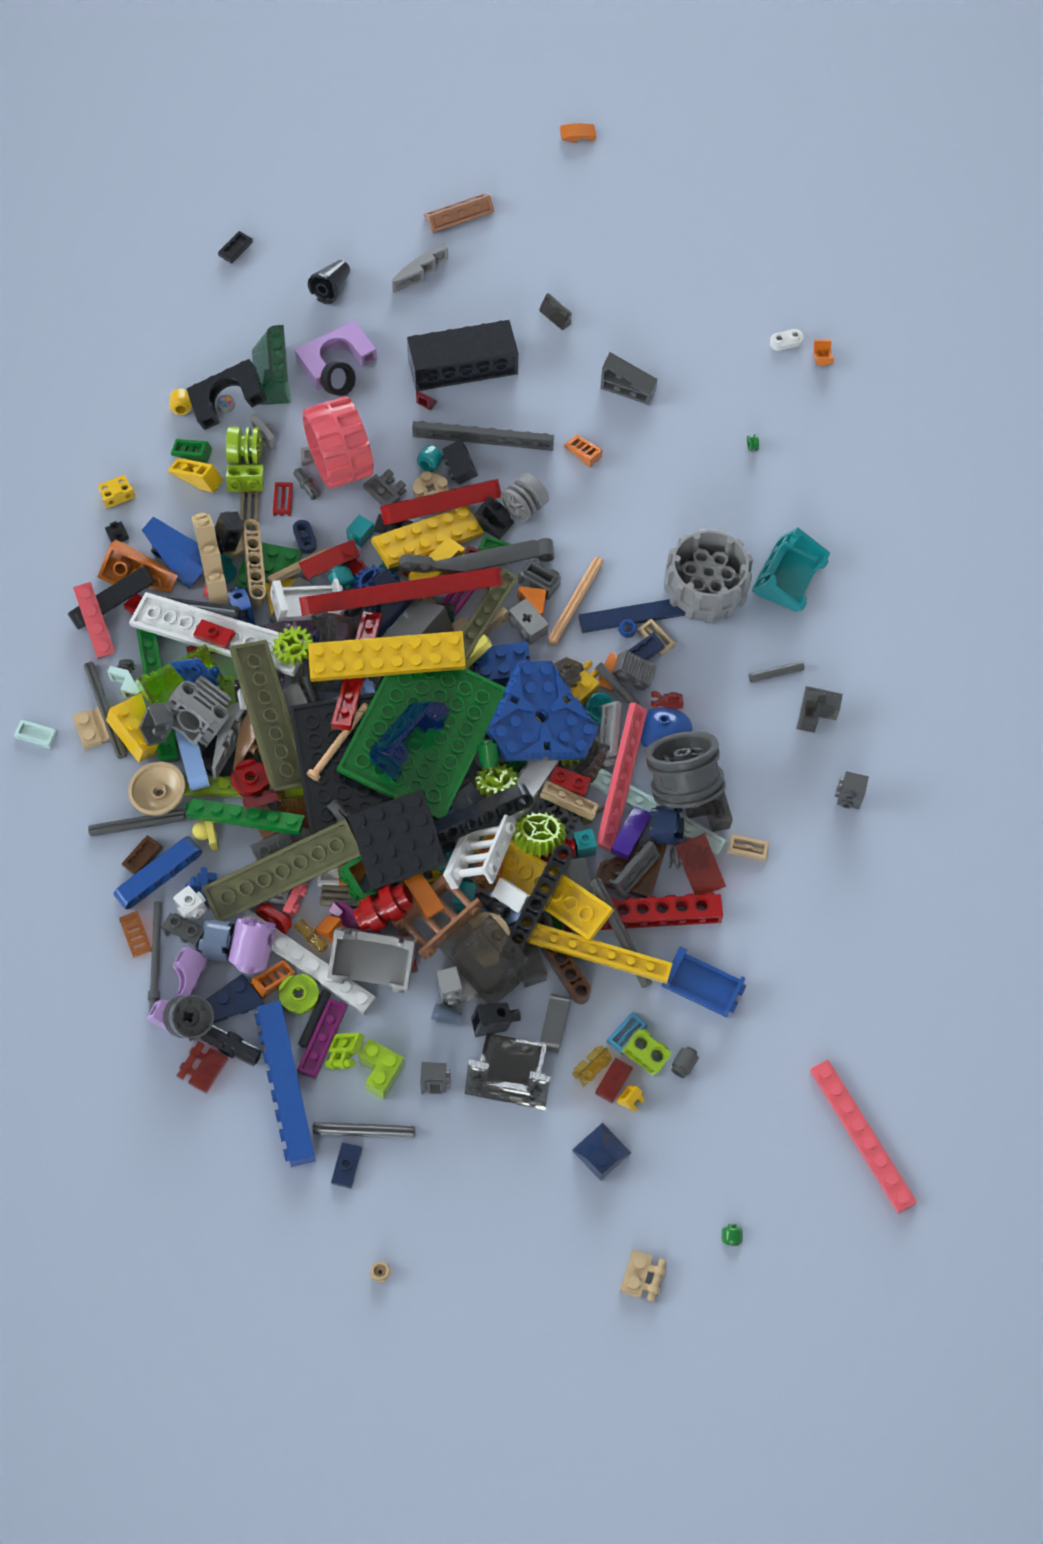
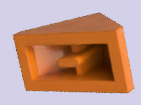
[517,586,546,617]

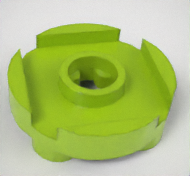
[279,974,319,1016]

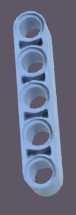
[174,729,210,791]

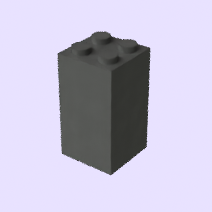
[382,599,454,637]

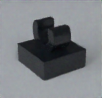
[105,521,129,543]

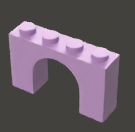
[295,320,377,389]

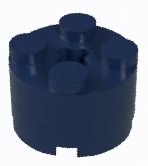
[650,806,684,845]

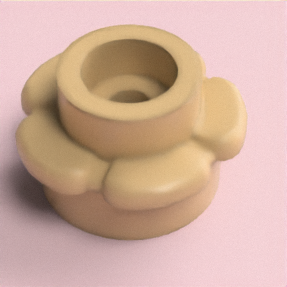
[370,1261,391,1283]

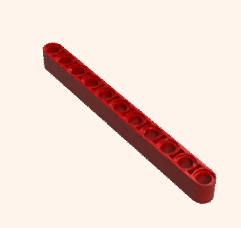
[299,567,503,616]

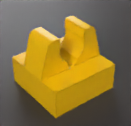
[616,1085,645,1111]

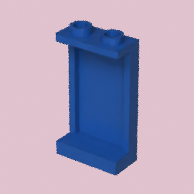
[661,946,747,1018]

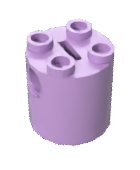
[228,917,276,974]

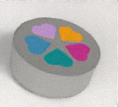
[217,395,235,413]

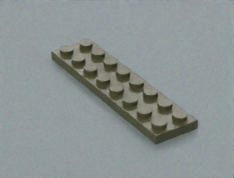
[229,640,303,793]
[201,819,361,921]

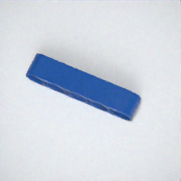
[113,836,203,910]

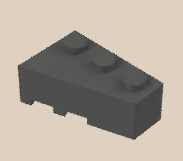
[600,352,658,405]

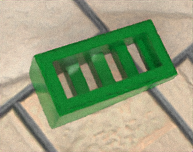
[170,439,212,463]

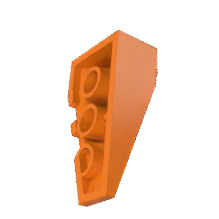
[97,540,178,592]

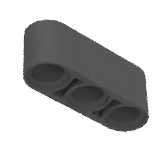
[538,994,571,1053]

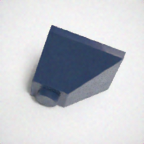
[572,1123,631,1181]

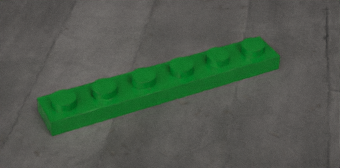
[186,798,305,836]

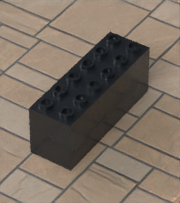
[407,320,519,391]

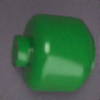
[722,1224,743,1245]

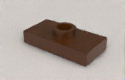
[122,835,163,875]

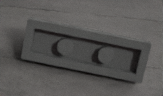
[609,841,661,897]

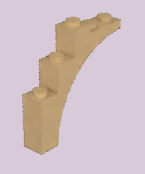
[191,513,232,618]

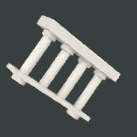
[443,815,515,889]

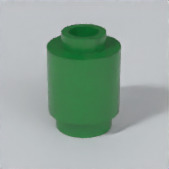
[477,739,499,768]

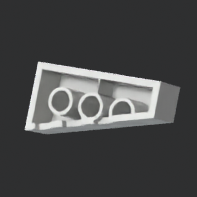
[497,757,559,825]

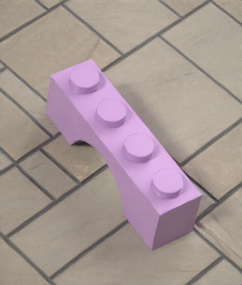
[146,946,207,1031]

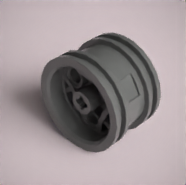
[645,731,726,808]

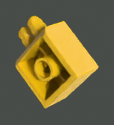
[559,660,600,706]

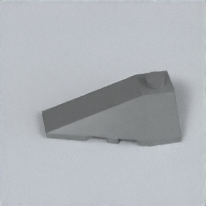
[212,702,248,779]

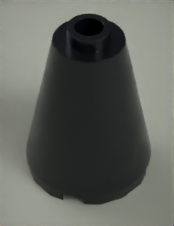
[308,260,350,304]

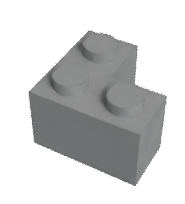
[437,967,482,1008]

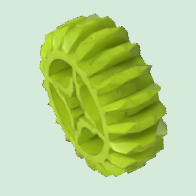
[513,811,566,858]

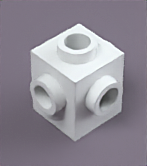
[173,885,207,921]

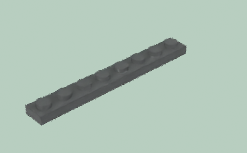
[412,421,554,451]

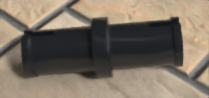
[474,892,510,919]

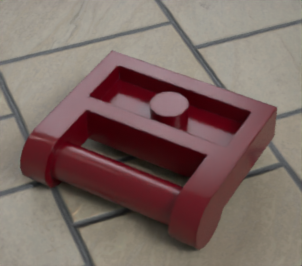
[243,789,286,808]

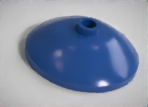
[640,707,693,748]

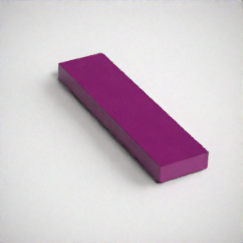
[297,998,348,1080]

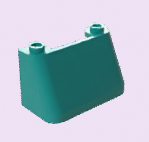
[751,527,831,612]

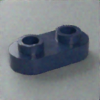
[293,520,317,554]

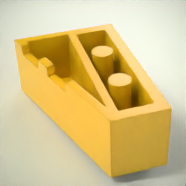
[408,537,465,598]
[106,693,158,763]

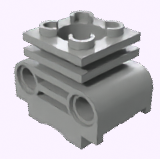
[165,675,232,747]

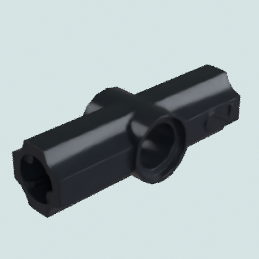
[200,1025,262,1067]

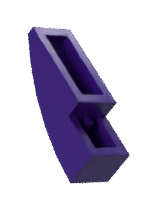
[611,806,651,861]

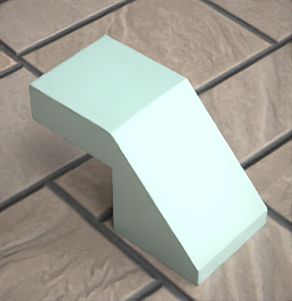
[107,666,140,699]

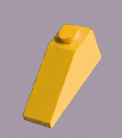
[168,458,223,493]

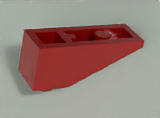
[299,540,360,580]

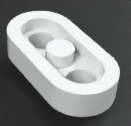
[769,329,804,351]

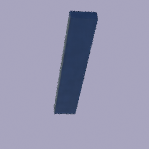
[578,599,686,633]

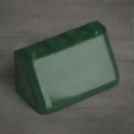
[252,325,291,405]

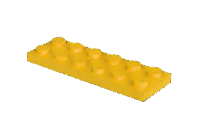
[371,506,484,569]

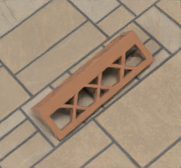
[423,194,495,233]

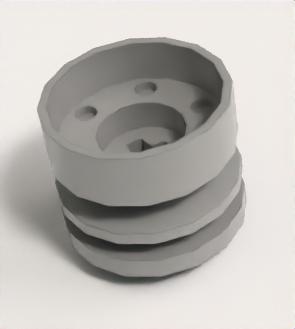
[501,473,549,522]

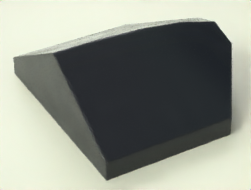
[474,497,514,540]

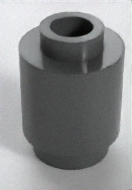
[671,1047,699,1078]

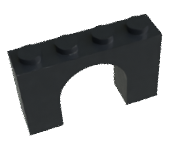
[186,359,267,430]

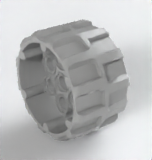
[664,528,753,623]

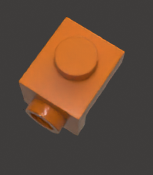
[813,339,834,366]

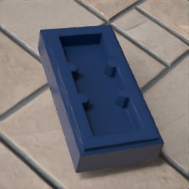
[628,632,665,661]
[331,1142,362,1189]

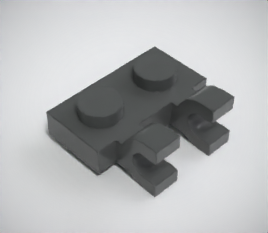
[363,469,407,506]

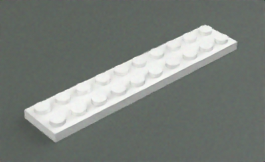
[129,592,305,677]

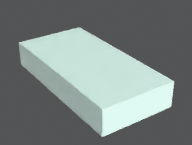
[14,719,58,749]

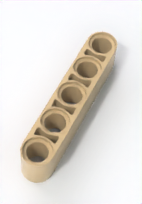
[242,519,266,608]

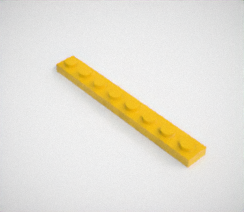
[515,919,673,984]

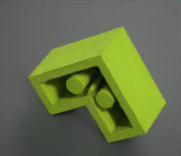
[358,1039,405,1099]

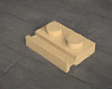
[72,706,111,750]

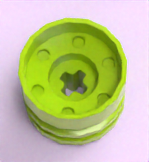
[226,426,263,465]

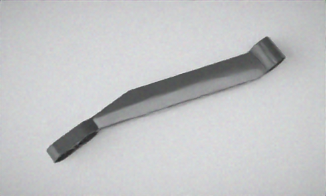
[399,538,554,573]

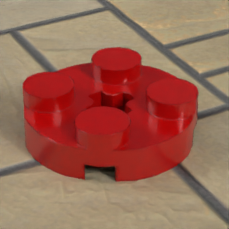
[231,759,270,798]

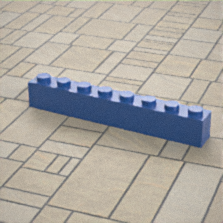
[254,1001,316,1167]

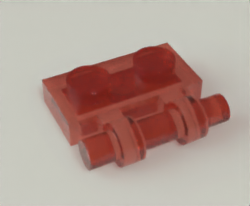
[176,1041,228,1094]

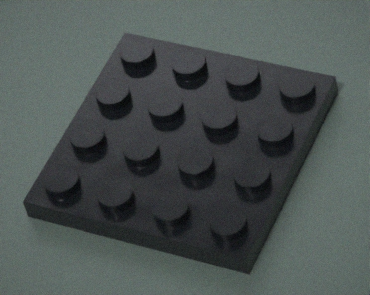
[348,789,448,891]

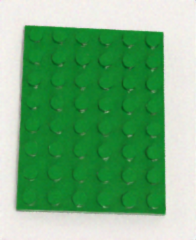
[336,668,505,820]

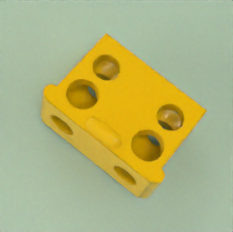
[98,475,136,508]

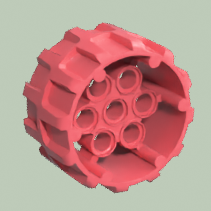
[302,397,374,489]

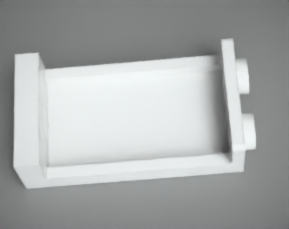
[270,579,347,622]

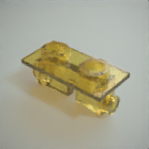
[572,1046,612,1087]

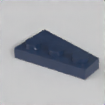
[206,974,265,1024]

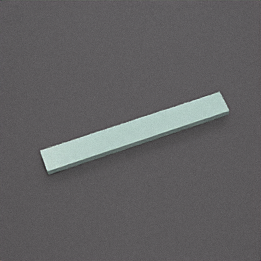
[586,764,727,858]

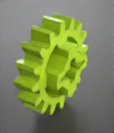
[272,626,314,666]
[475,763,518,797]

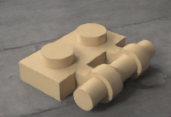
[619,1250,667,1303]

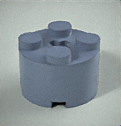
[198,920,236,963]

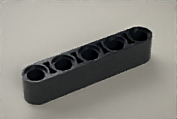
[67,566,155,630]

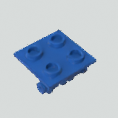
[170,658,221,686]

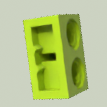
[226,464,265,492]
[621,1028,672,1076]

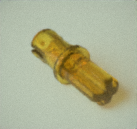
[294,919,328,953]

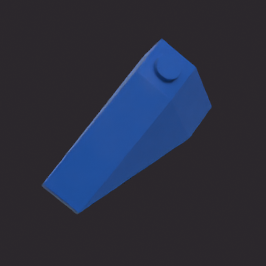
[142,516,203,589]

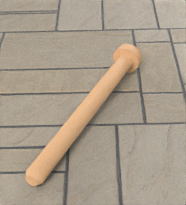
[307,703,369,781]

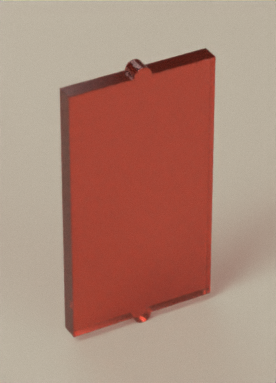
[675,833,726,895]

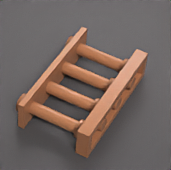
[390,873,484,960]

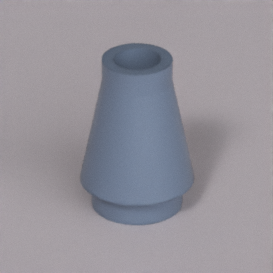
[431,1003,462,1025]

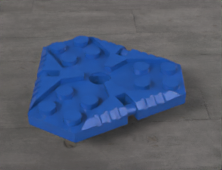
[486,661,598,762]

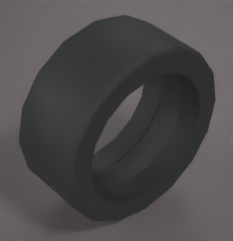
[320,361,356,396]

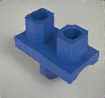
[185,867,217,905]

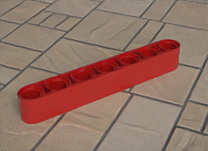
[380,479,501,525]

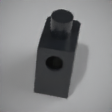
[471,1002,521,1037]

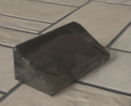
[539,293,572,330]

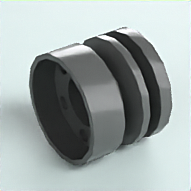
[163,995,214,1038]

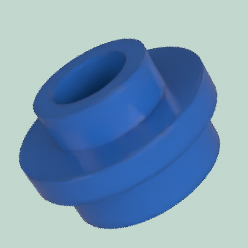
[618,619,637,638]

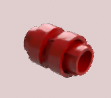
[353,884,414,932]

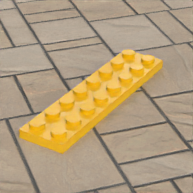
[308,631,466,682]
[474,826,614,942]

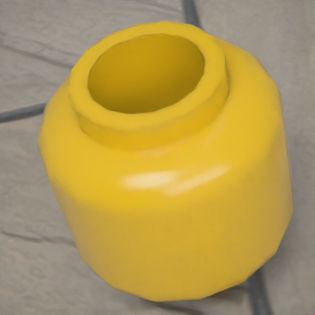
[169,389,192,415]

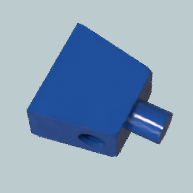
[228,587,256,625]

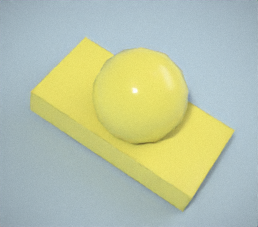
[192,821,219,851]

